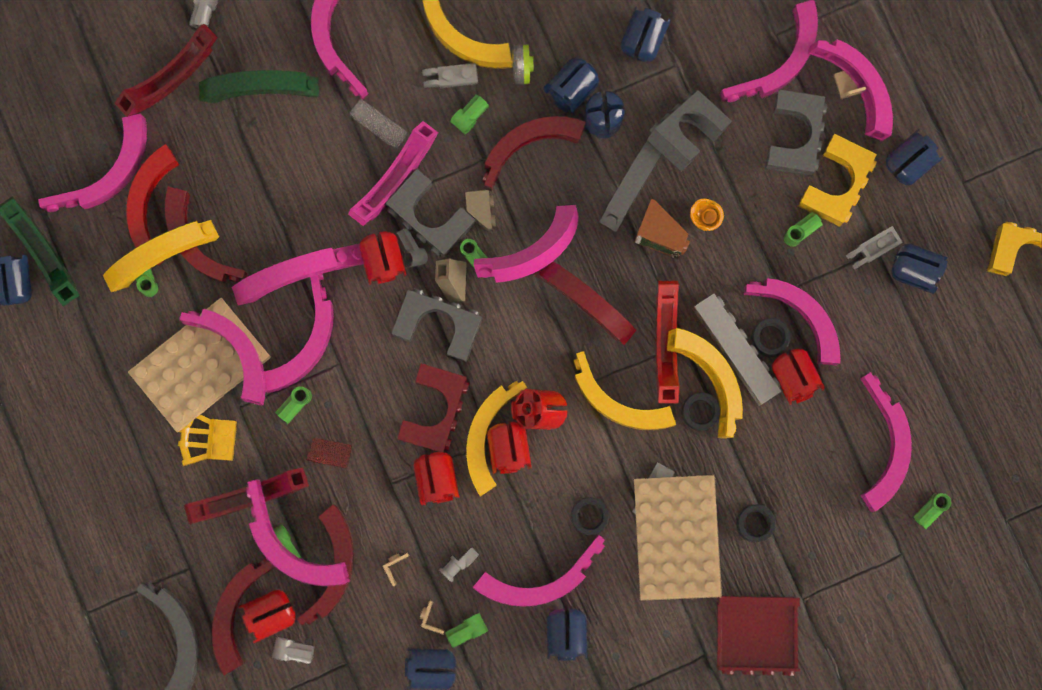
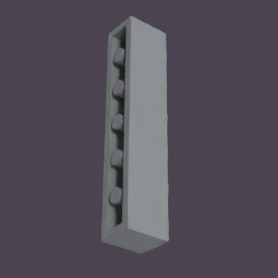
[693,294,781,406]

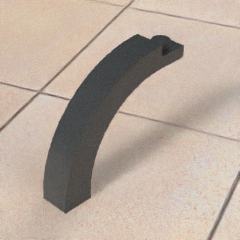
[600,122,663,232]
[136,583,199,690]

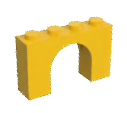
[798,134,877,227]
[987,222,1042,276]

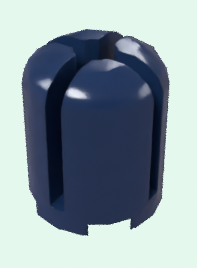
[621,6,671,62]
[544,57,599,113]
[584,91,625,139]
[886,129,943,185]
[891,244,948,294]
[0,255,32,305]
[547,609,588,661]
[405,648,456,690]

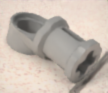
[439,548,479,582]

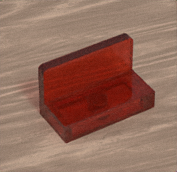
[307,438,352,469]

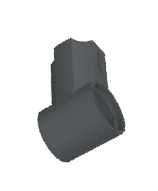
[395,228,428,268]

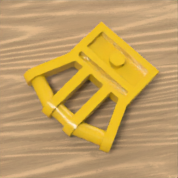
[178,414,237,466]

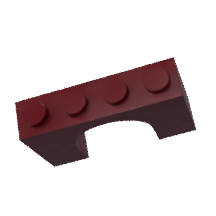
[397,363,469,452]

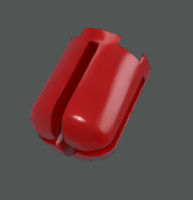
[359,231,407,285]
[772,349,825,405]
[511,389,568,429]
[487,422,532,474]
[413,452,460,505]
[238,590,295,644]

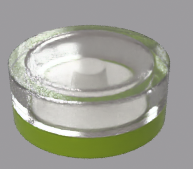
[512,45,533,84]

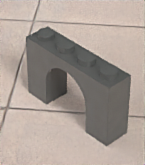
[765,89,827,176]
[647,90,732,172]
[386,169,476,258]
[391,289,482,363]

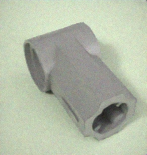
[190,0,218,29]
[272,637,315,664]

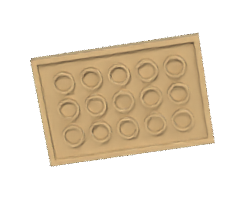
[128,298,271,433]
[634,475,722,600]

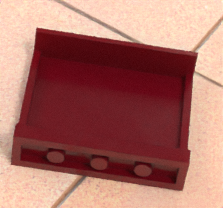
[717,596,800,675]

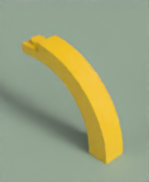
[423,0,512,68]
[103,220,219,292]
[667,328,743,439]
[573,351,676,430]
[467,381,527,497]

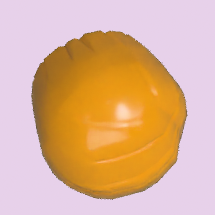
[690,199,724,231]

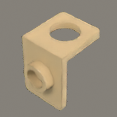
[834,71,866,99]
[383,553,409,586]
[420,600,445,634]

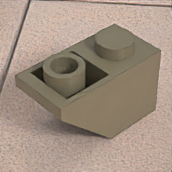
[465,190,496,233]
[435,259,467,303]

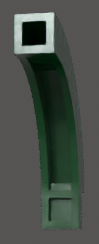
[199,70,319,103]
[0,196,80,306]

